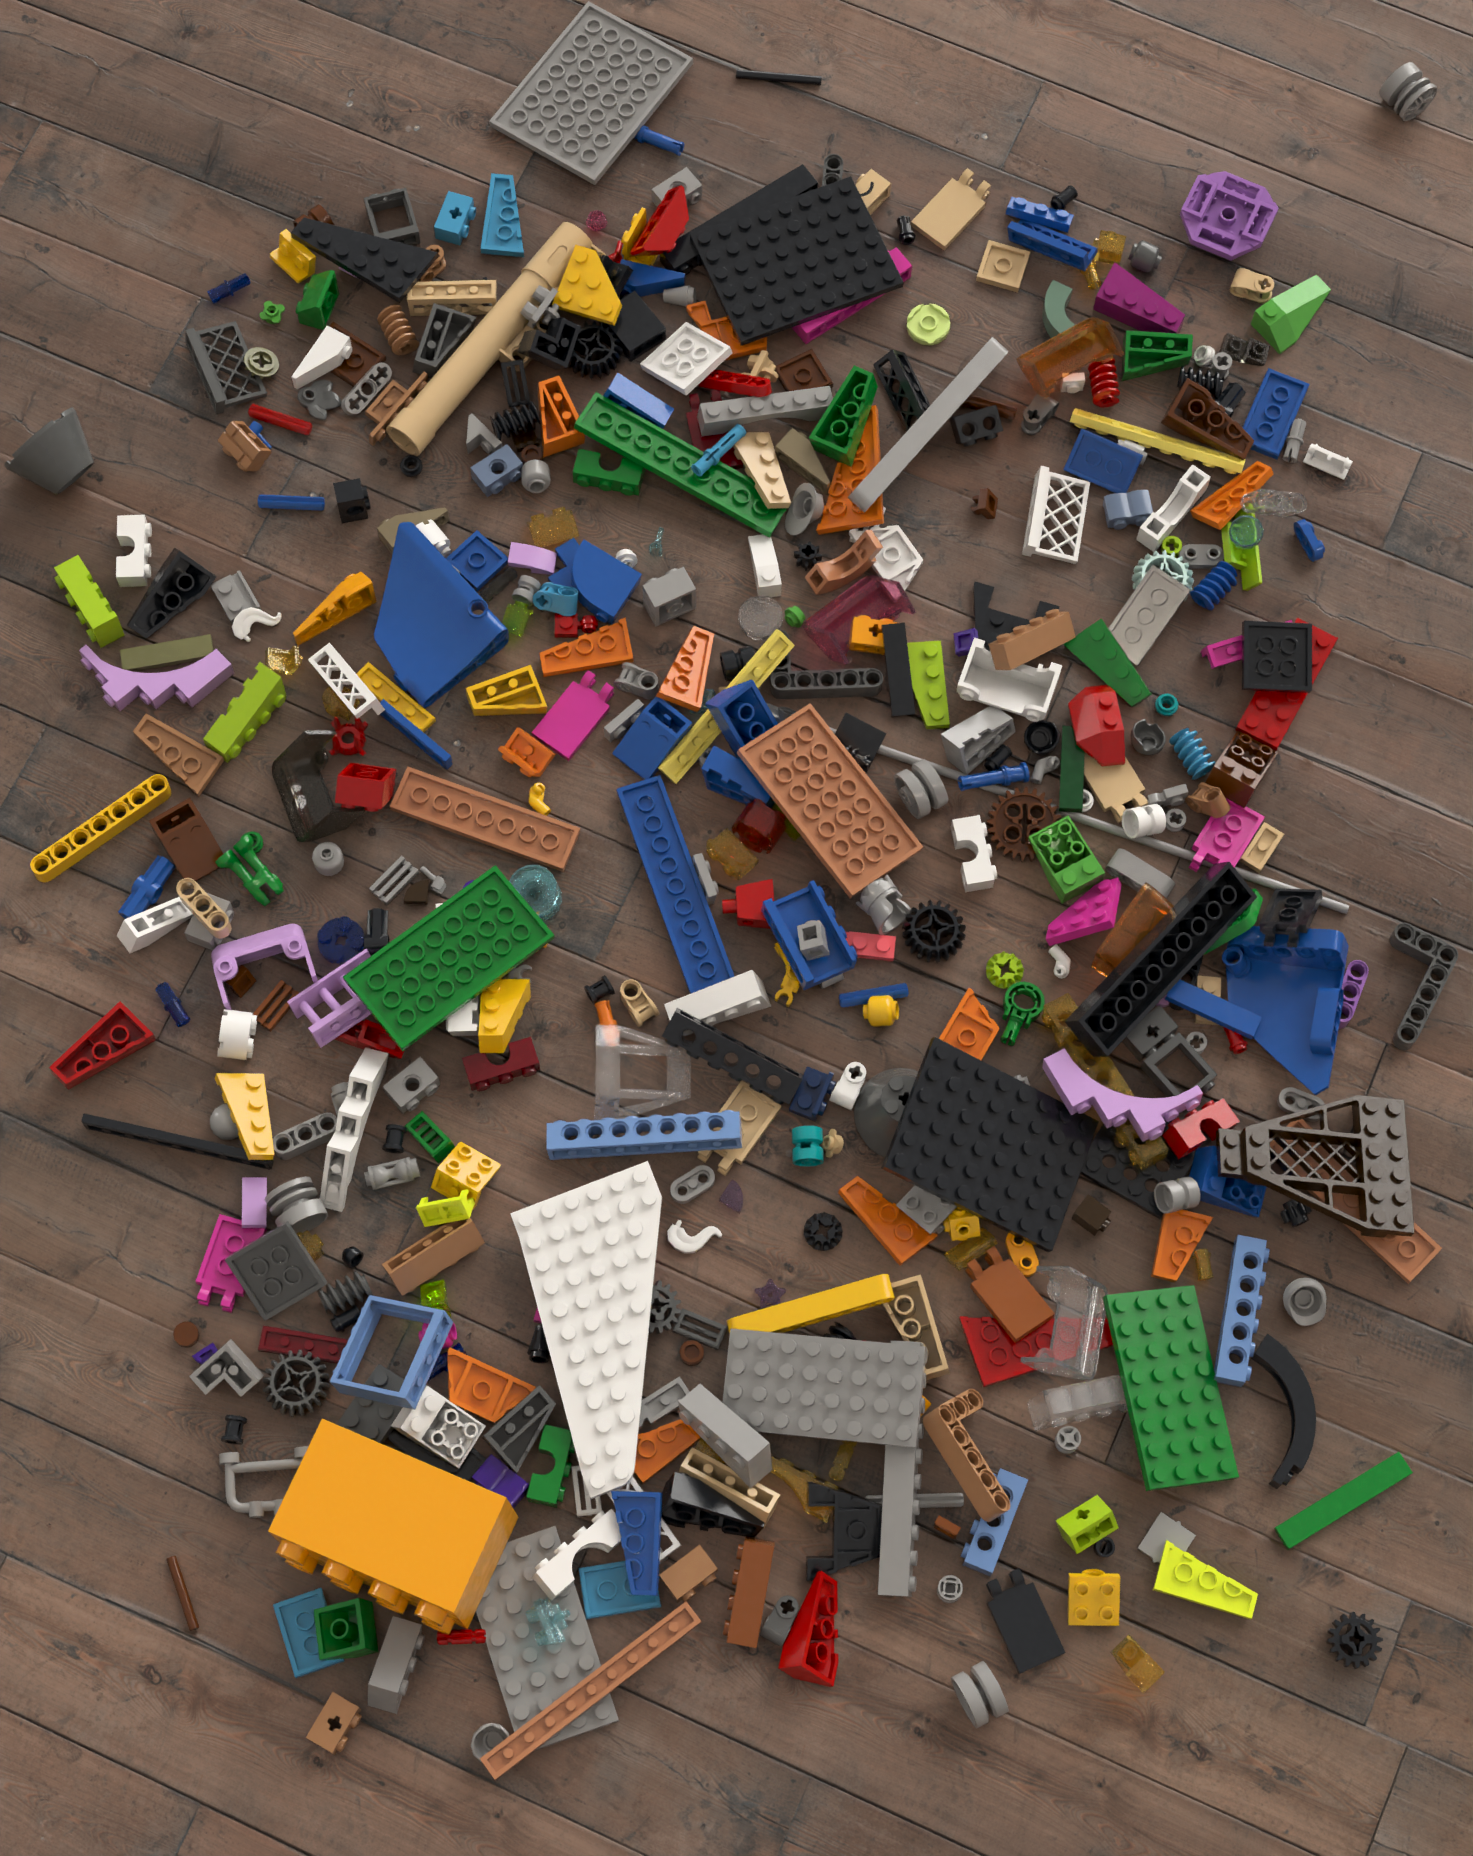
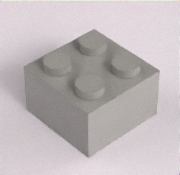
[643,567,696,627]

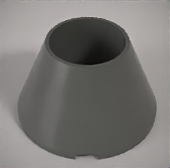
[4,407,94,495]

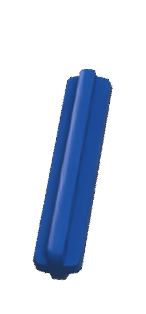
[258,494,325,511]
[839,983,909,1008]

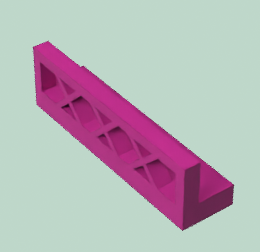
[1200,620,1293,669]

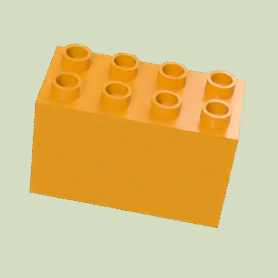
[268,1419,519,1635]

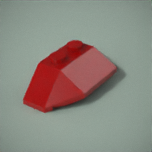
[630,185,689,256]
[1068,685,1125,767]

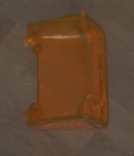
[1091,882,1174,977]

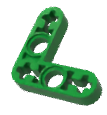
[1203,888,1263,955]

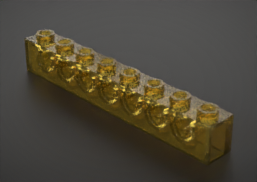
[1041,993,1168,1170]

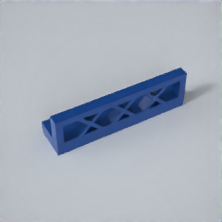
[1007,219,1098,271]

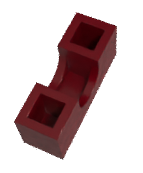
[462,1037,540,1091]

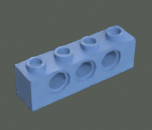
[960,1468,1028,1577]

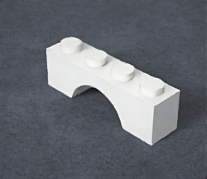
[1136,465,1211,552]
[532,1509,621,1601]

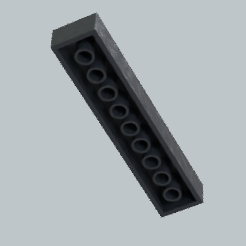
[1064,862,1257,1057]

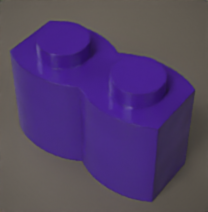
[472,1454,529,1509]

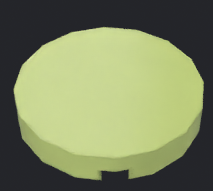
[906,303,950,346]

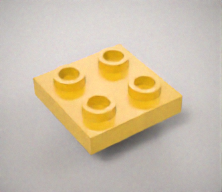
[1067,1569,1120,1626]

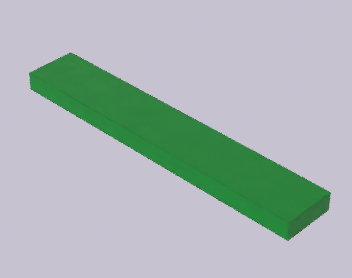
[1274,1452,1413,1550]

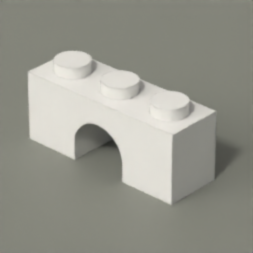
[116,515,152,587]
[951,815,997,892]

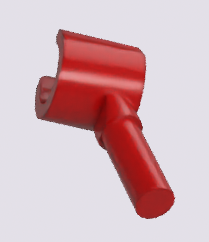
[608,240,623,263]

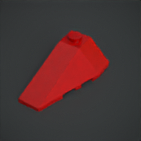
[778,1571,838,1687]

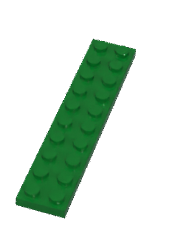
[574,392,788,538]

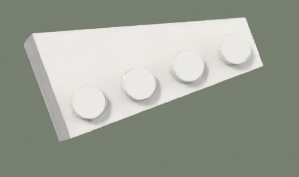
[664,970,771,1036]

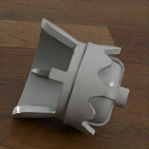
[856,875,911,935]

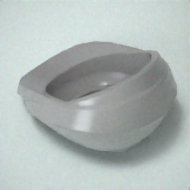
[1283,1278,1327,1326]

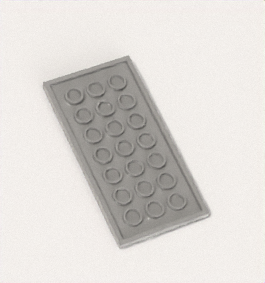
[722,1328,927,1448]
[476,1526,619,1751]

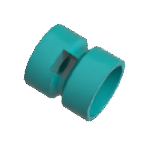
[792,1126,824,1167]

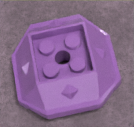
[1180,171,1279,261]

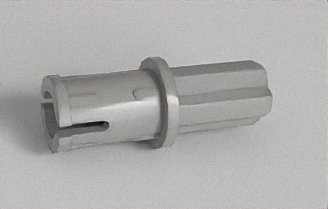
[1283,418,1306,463]

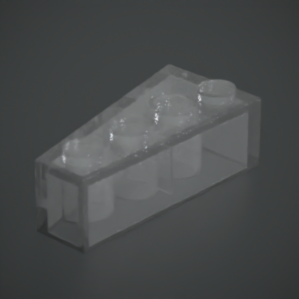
[1027,1375,1128,1431]

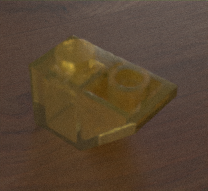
[1111,1635,1165,1693]

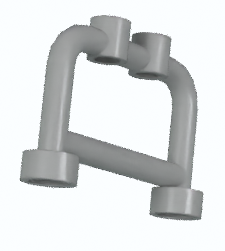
[219,1446,309,1518]

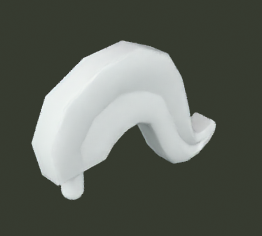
[232,607,282,642]
[667,1220,722,1254]

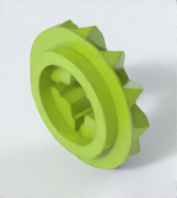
[986,951,1024,989]

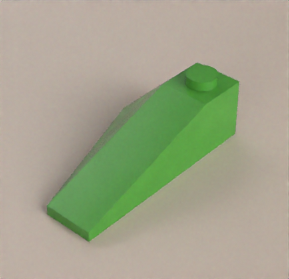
[1251,275,1331,354]

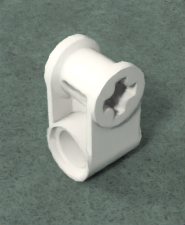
[829,1062,866,1111]

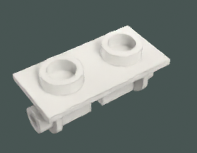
[1303,444,1353,480]

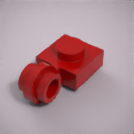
[555,613,598,638]

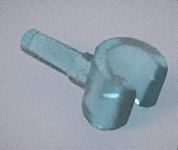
[649,527,664,556]

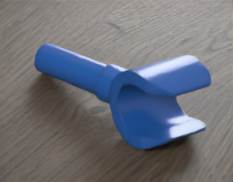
[249,421,272,450]

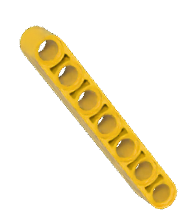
[30,774,171,882]
[727,1274,895,1333]

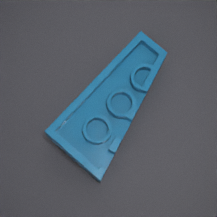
[480,173,524,257]

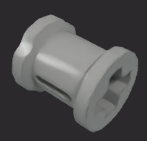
[1210,352,1232,379]

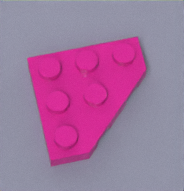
[1046,877,1122,946]

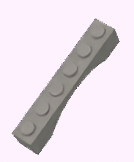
[697,386,833,436]

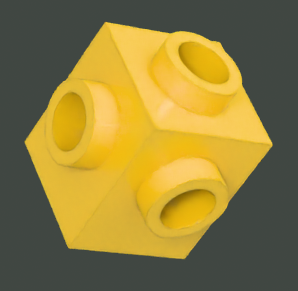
[943,1207,980,1241]

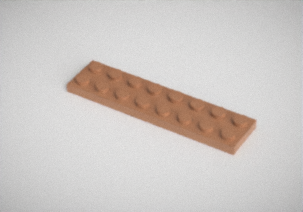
[390,766,581,872]
[1269,1119,1442,1284]

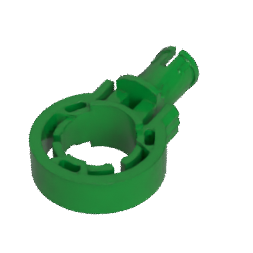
[1000,982,1045,1046]

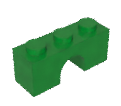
[573,449,645,496]
[527,1424,575,1508]

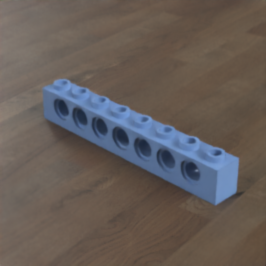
[547,1110,742,1160]

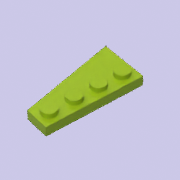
[907,641,950,729]

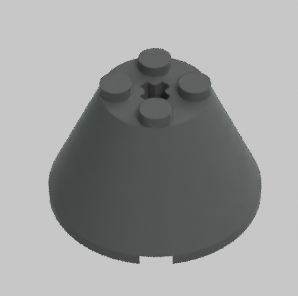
[854,1068,918,1158]

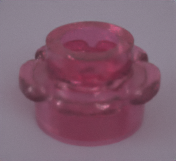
[586,210,607,232]

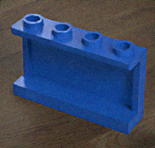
[761,880,858,990]

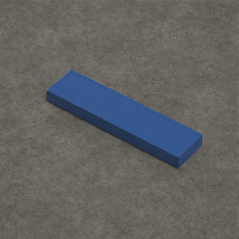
[380,699,453,770]
[1164,979,1262,1040]

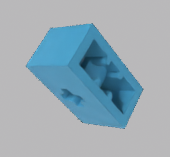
[434,191,477,245]

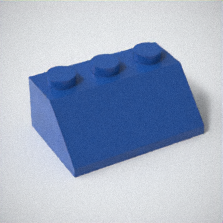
[705,680,778,760]

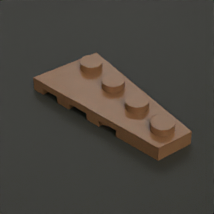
[133,714,224,797]

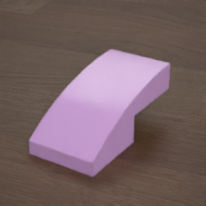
[508,542,557,575]
[242,1177,267,1228]

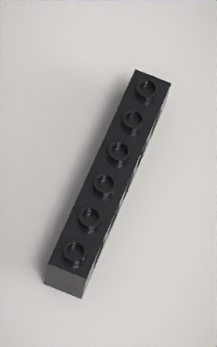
[662,1008,804,1104]

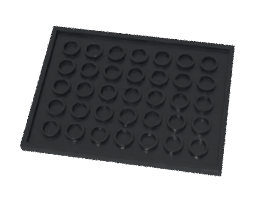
[690,176,904,346]
[881,1037,1099,1252]

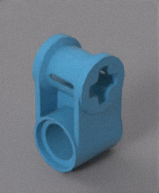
[533,582,578,616]

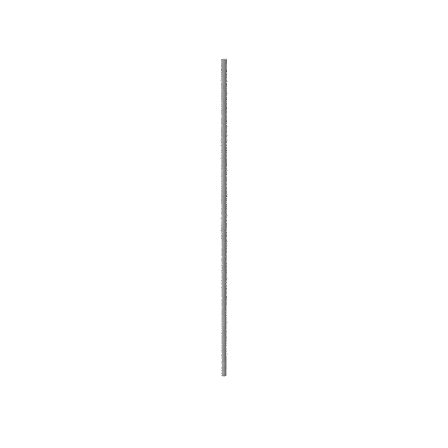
[829,727,1349,914]

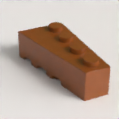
[723,1537,775,1648]

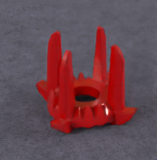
[329,716,368,757]

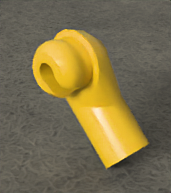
[528,783,551,816]

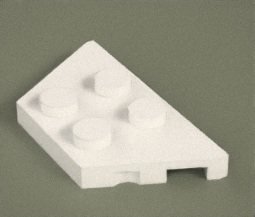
[849,525,923,601]

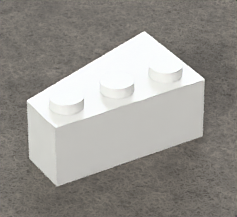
[446,994,481,1036]

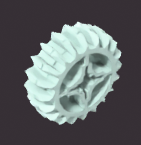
[1132,550,1194,601]

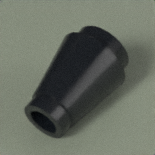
[527,1325,551,1363]

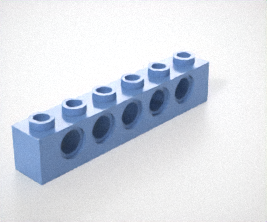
[1214,1235,1269,1387]

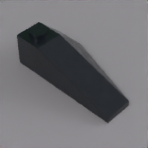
[661,1472,764,1538]

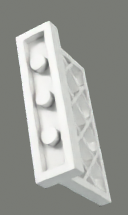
[1022,466,1090,564]

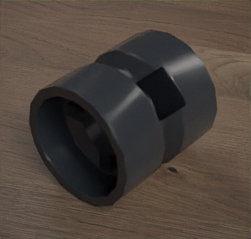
[720,646,755,682]

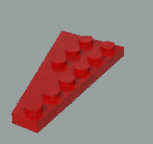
[959,1316,1113,1388]

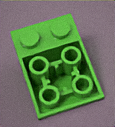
[1028,815,1105,904]

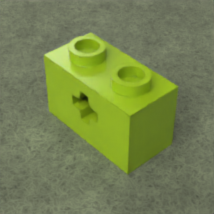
[1056,1495,1119,1554]

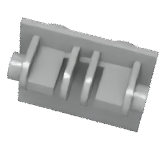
[896,1186,957,1235]

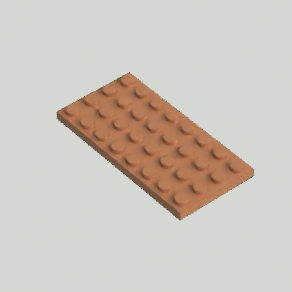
[737,703,924,899]

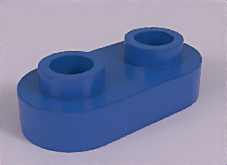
[1294,519,1325,562]

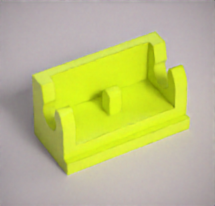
[416,1189,475,1227]

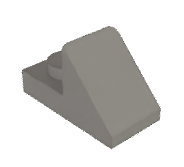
[466,413,502,454]

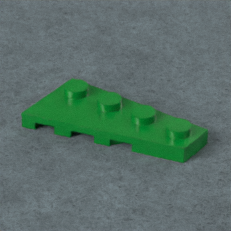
[1063,619,1152,707]

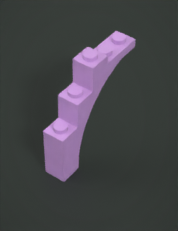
[79,645,234,711]
[1042,1048,1203,1142]

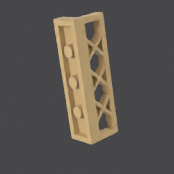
[407,280,497,316]

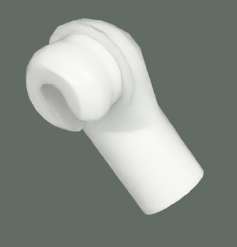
[1048,944,1071,979]

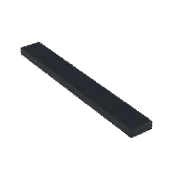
[81,1113,274,1170]

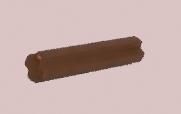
[962,394,1017,420]

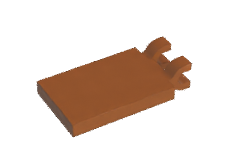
[965,1246,1055,1343]

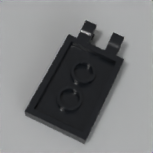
[1259,888,1323,947]
[986,1568,1066,1674]

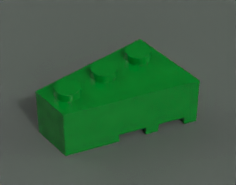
[1121,330,1193,382]

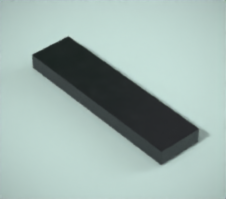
[881,622,915,717]

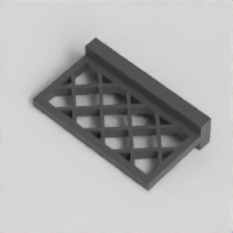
[185,321,267,414]

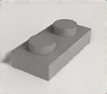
[604,699,644,743]
[692,853,719,905]

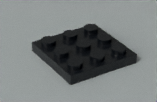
[1242,621,1312,693]

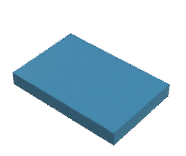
[579,1561,661,1620]
[273,1588,344,1678]

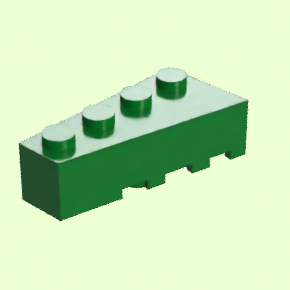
[809,365,878,467]

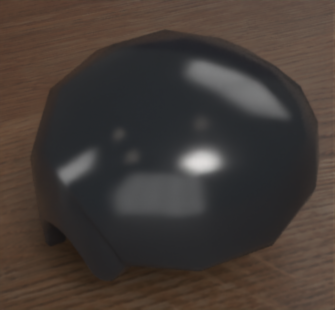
[1024,720,1060,755]

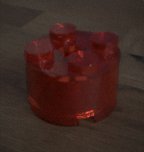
[732,798,786,854]

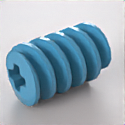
[1169,728,1216,780]

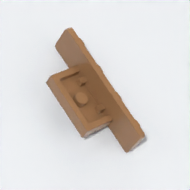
[365,372,428,446]

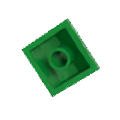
[296,270,339,330]
[314,1598,379,1661]

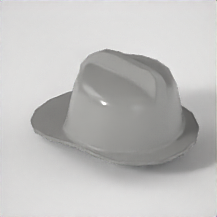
[785,483,824,535]

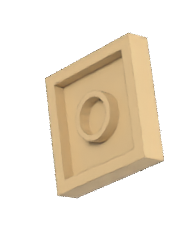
[976,240,1030,292]

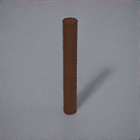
[166,1556,199,1631]

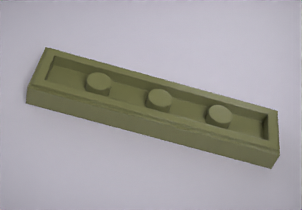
[120,634,214,672]

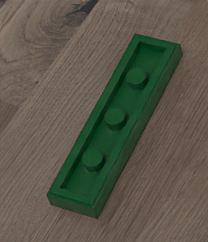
[1059,726,1085,813]

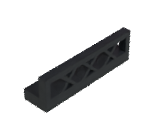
[873,349,930,432]

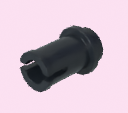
[1050,185,1078,210]
[896,215,916,245]
[984,744,1012,771]
[330,1305,361,1333]

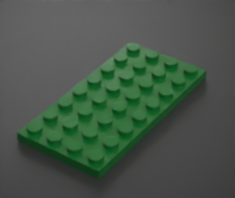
[343,865,555,1052]
[1103,1285,1239,1491]

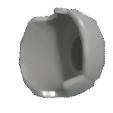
[210,1104,239,1140]
[471,1723,509,1762]

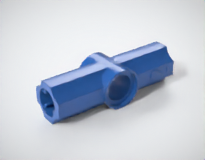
[118,855,176,919]

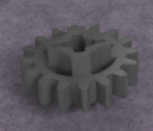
[648,1280,681,1334]

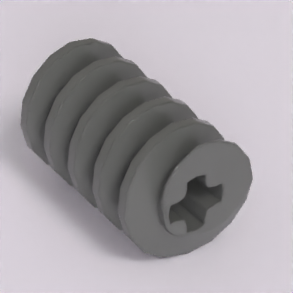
[317,1271,373,1315]

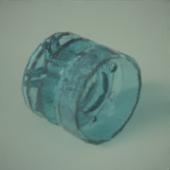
[509,865,562,921]

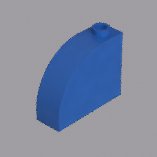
[571,539,642,625]

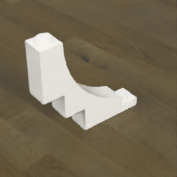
[320,1047,388,1212]

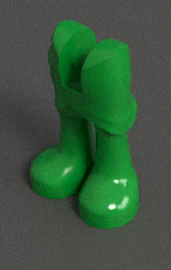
[215,834,284,907]

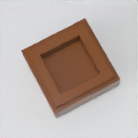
[933,1515,961,1539]

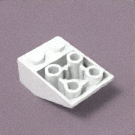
[391,1385,486,1469]

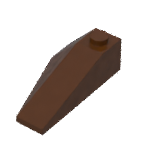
[1161,378,1254,460]

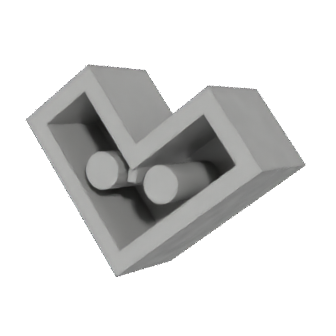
[189,1339,264,1397]

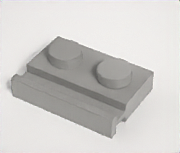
[211,570,261,624]

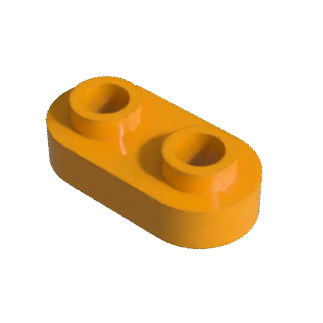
[1005,1233,1039,1277]

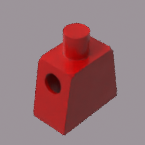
[722,879,774,929]

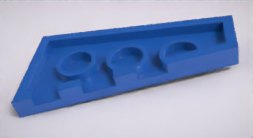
[611,1491,662,1596]

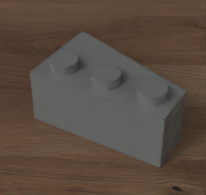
[482,1385,556,1474]

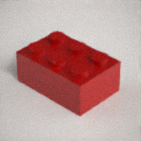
[335,763,396,812]

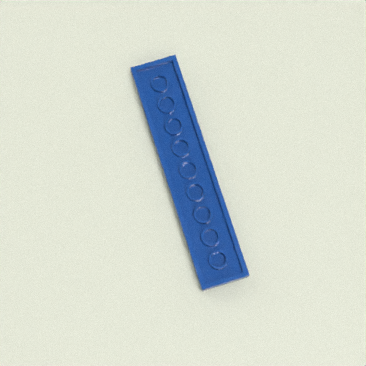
[616,775,735,994]

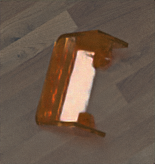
[1016,317,1125,398]

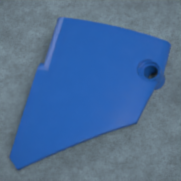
[1222,926,1349,1095]

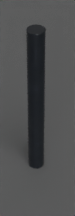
[736,69,822,85]

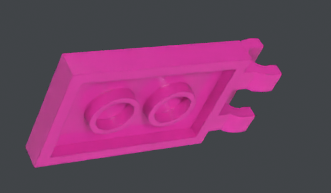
[532,670,614,761]
[1189,798,1265,872]
[196,1214,267,1313]

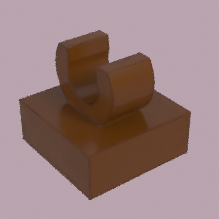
[971,488,998,519]
[226,965,256,998]

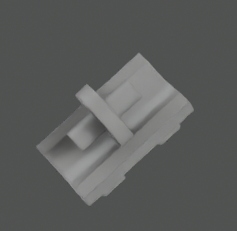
[520,285,560,329]

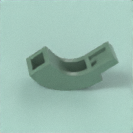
[1042,280,1097,352]

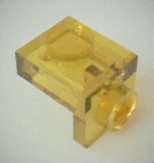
[265,646,302,675]

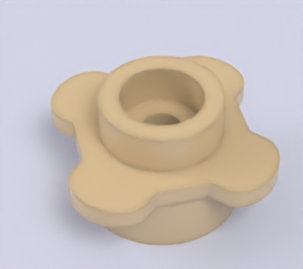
[821,1129,844,1158]

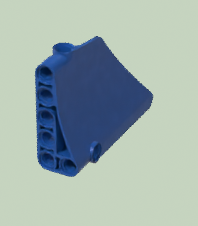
[374,522,509,708]

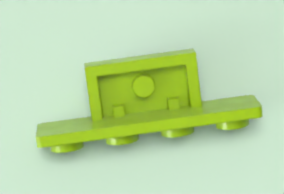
[1221,502,1262,591]

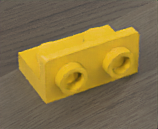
[270,229,316,283]

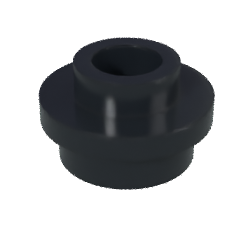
[400,455,423,477]

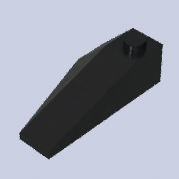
[127,548,217,639]

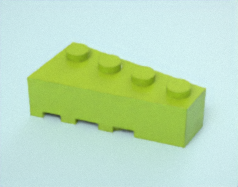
[54,555,125,648]
[203,662,287,763]

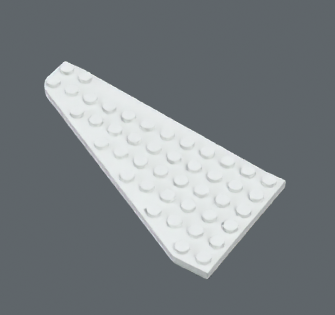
[510,1161,662,1499]

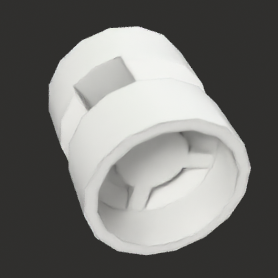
[1122,804,1166,838]

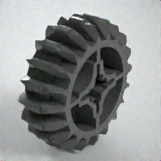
[262,1350,330,1417]

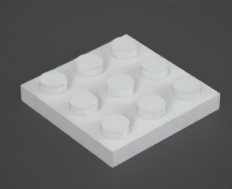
[640,322,733,395]

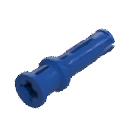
[958,762,1030,791]

